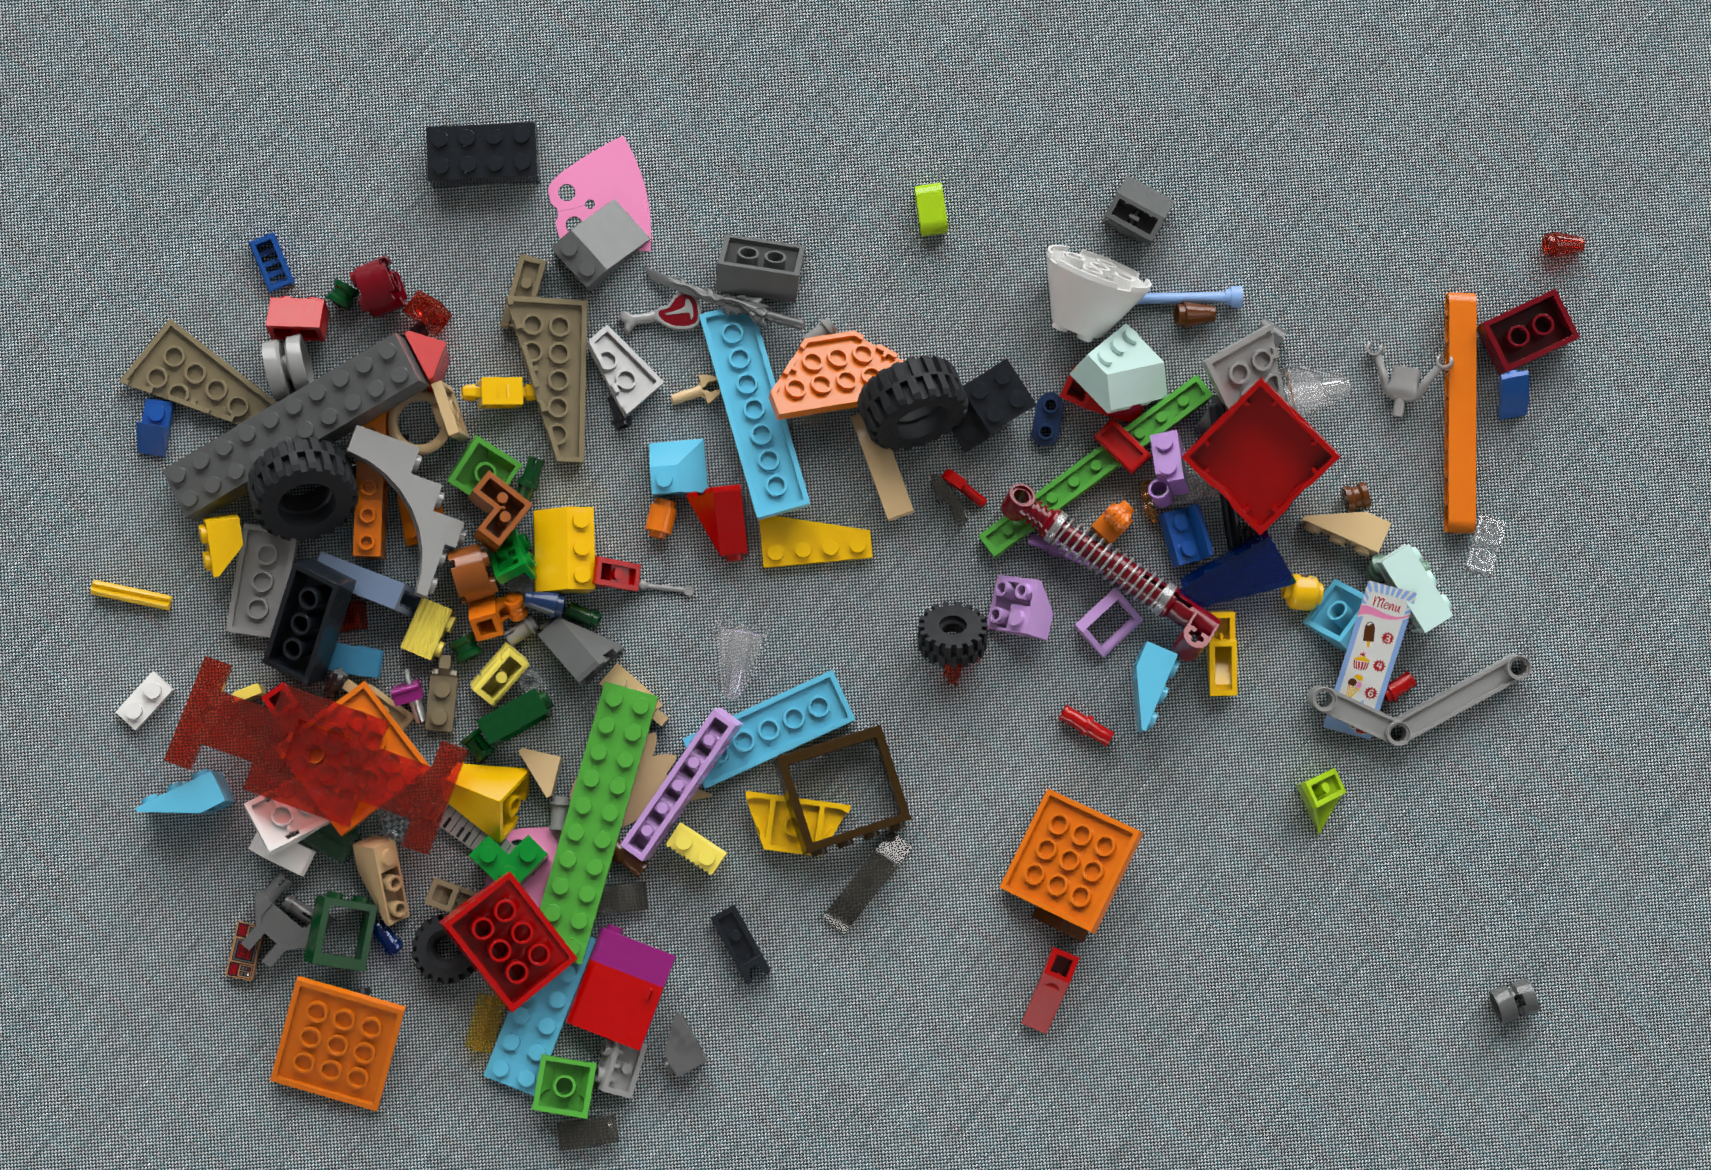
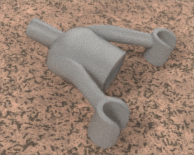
[1366,342,1454,418]

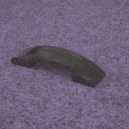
[823,832,913,934]

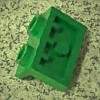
[487,528,537,585]

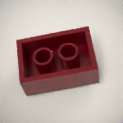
[1477,288,1580,377]

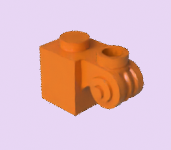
[1090,500,1135,545]
[468,592,528,642]

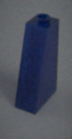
[1180,530,1296,607]

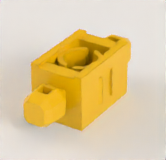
[461,377,536,409]

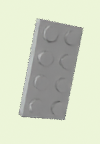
[226,523,298,638]

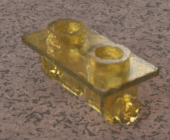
[465,992,504,1054]

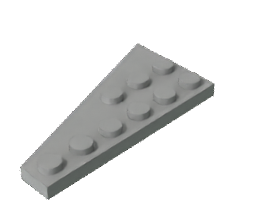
[1201,323,1285,412]

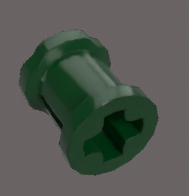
[460,728,496,765]

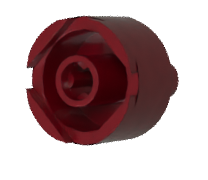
[349,255,408,318]

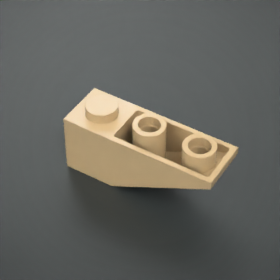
[1299,512,1391,557]
[352,835,410,926]

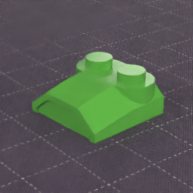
[446,435,523,496]
[532,1054,597,1119]

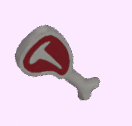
[619,292,702,334]

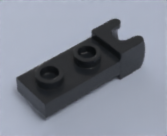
[710,904,772,985]

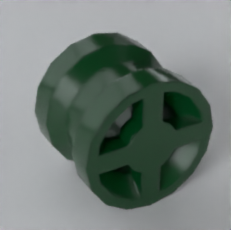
[325,279,360,311]
[449,633,483,664]

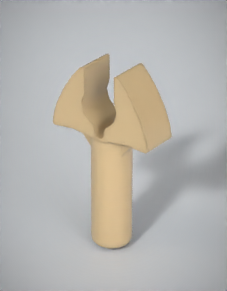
[671,374,721,405]

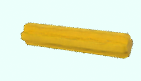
[91,580,172,610]

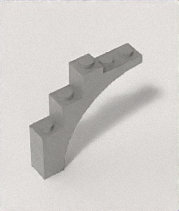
[345,425,467,599]

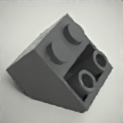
[1101,175,1175,248]

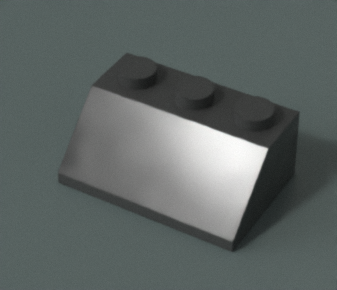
[715,234,805,303]

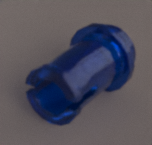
[373,920,404,956]

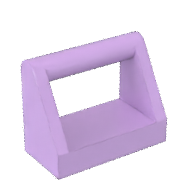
[1073,587,1143,658]

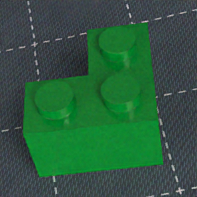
[469,835,549,886]

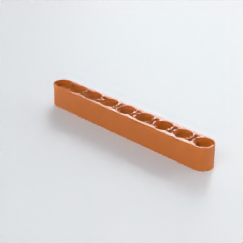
[1444,293,1477,534]

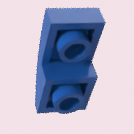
[1497,370,1529,420]

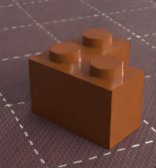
[468,471,533,554]

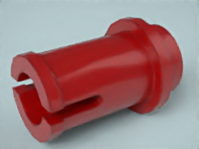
[1384,671,1417,703]

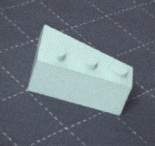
[1070,323,1168,413]

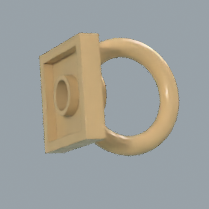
[387,380,470,455]

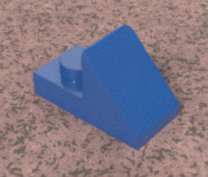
[136,398,175,457]

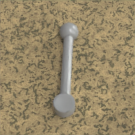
[639,580,695,596]

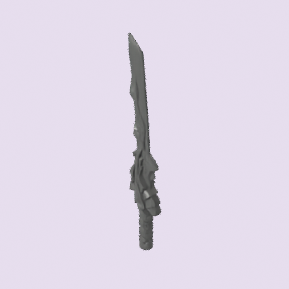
[644,266,805,330]

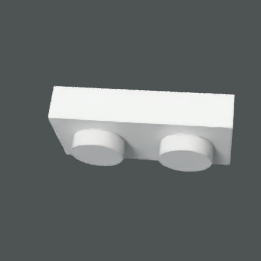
[116,671,175,731]

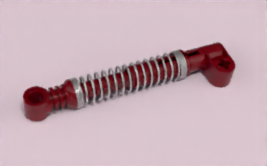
[1001,483,1222,662]

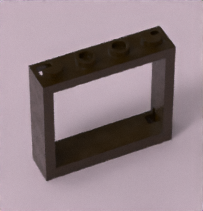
[773,724,911,857]

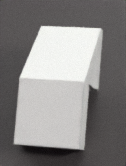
[248,832,316,877]

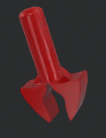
[941,468,987,508]

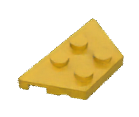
[745,791,851,857]

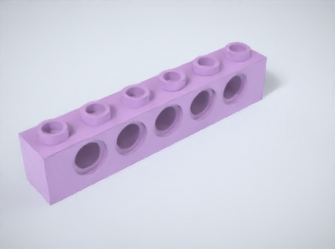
[620,708,743,861]

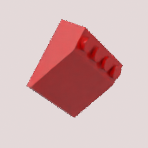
[438,871,578,1012]

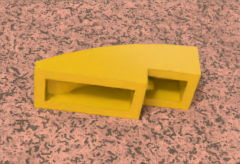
[1206,610,1238,696]

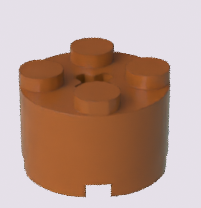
[447,543,499,605]

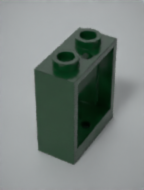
[476,688,554,747]
[304,891,378,972]

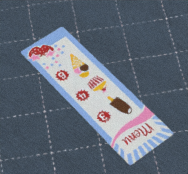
[1323,581,1417,739]

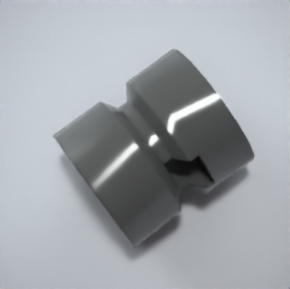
[1489,978,1540,1025]

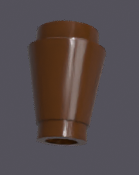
[1174,301,1216,329]

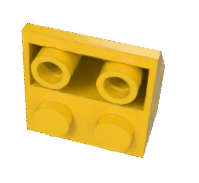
[198,513,243,577]

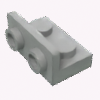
[593,1038,648,1099]

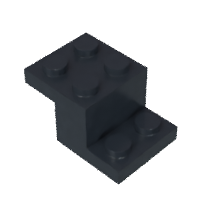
[951,358,1037,454]

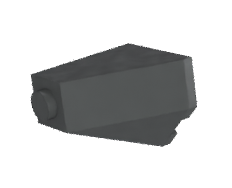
[538,617,625,686]

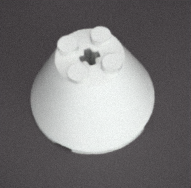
[1046,245,1152,342]

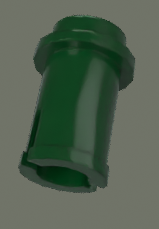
[565,601,602,630]

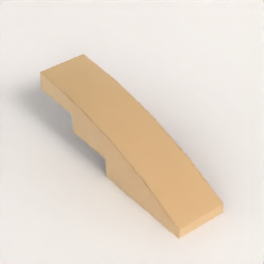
[850,413,914,522]

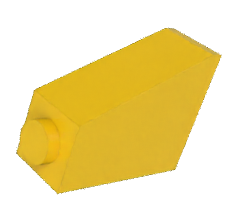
[442,763,530,843]

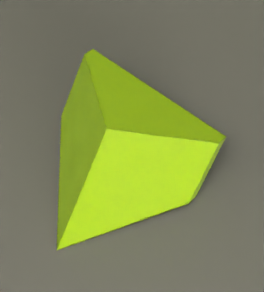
[1296,768,1347,835]

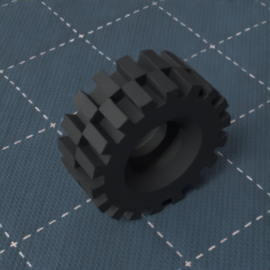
[918,602,988,669]
[411,914,475,984]

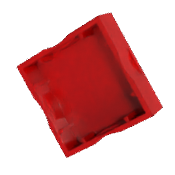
[1181,377,1340,535]

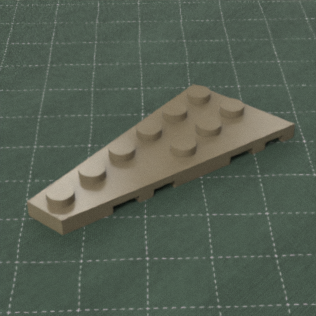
[505,295,588,464]
[119,318,277,425]

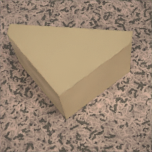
[518,748,563,798]

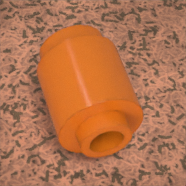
[645,498,677,540]

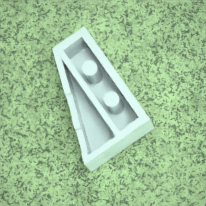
[1375,545,1453,633]

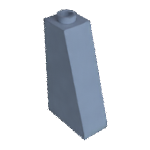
[316,552,421,618]

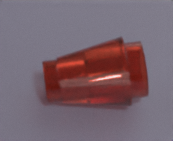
[1542,231,1585,258]

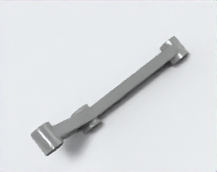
[1307,654,1532,746]

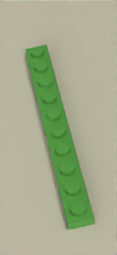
[978,375,1214,559]

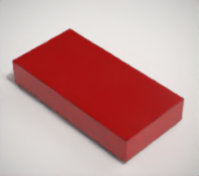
[1093,418,1151,476]

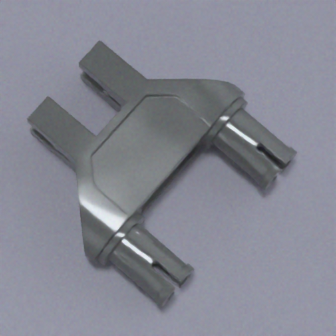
[241,872,335,968]

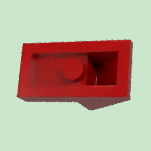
[592,556,641,592]

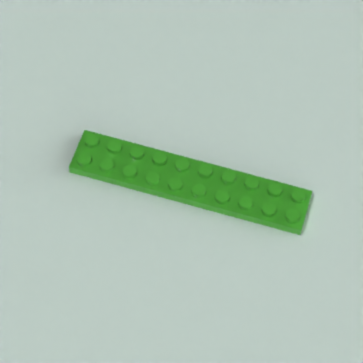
[540,682,659,965]

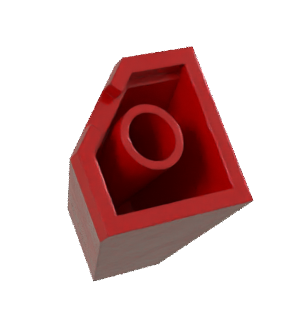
[686,484,749,562]

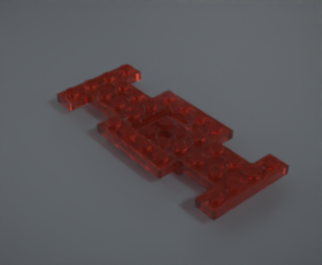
[164,656,469,856]

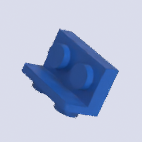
[1158,503,1214,568]

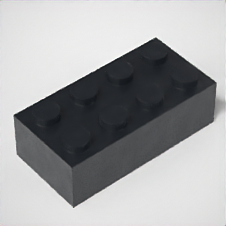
[426,122,540,188]
[262,558,357,685]

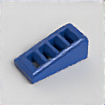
[248,232,295,293]

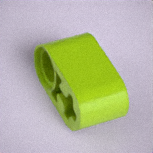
[914,182,948,237]

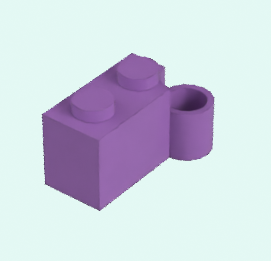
[1148,430,1190,508]

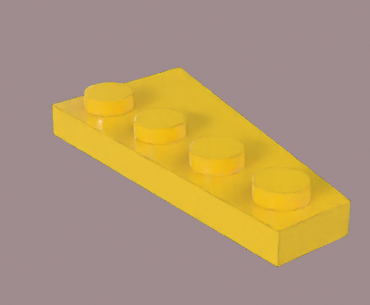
[759,516,873,568]

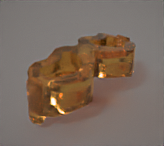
[1140,479,1159,523]

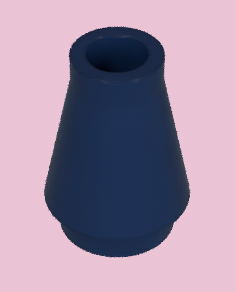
[524,591,566,619]

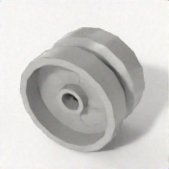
[262,334,315,401]

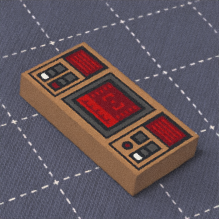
[225,921,265,981]

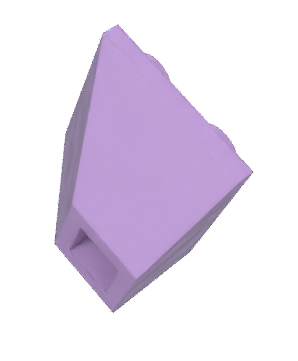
[987,575,1053,640]

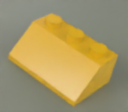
[533,507,595,593]

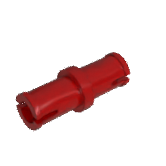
[1058,704,1114,747]

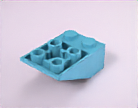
[1131,641,1180,733]
[135,769,236,814]

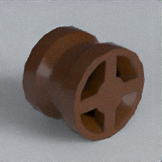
[1342,481,1371,513]

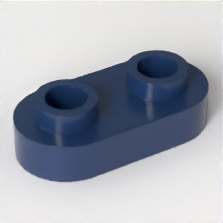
[1031,392,1064,447]

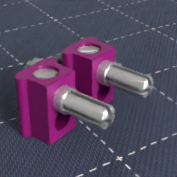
[391,669,426,723]

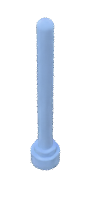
[1137,286,1243,308]

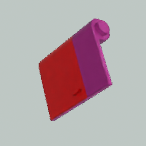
[565,924,676,1051]

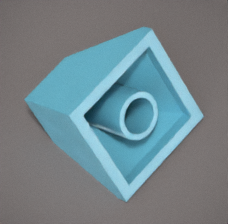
[649,439,708,498]
[1303,578,1364,653]

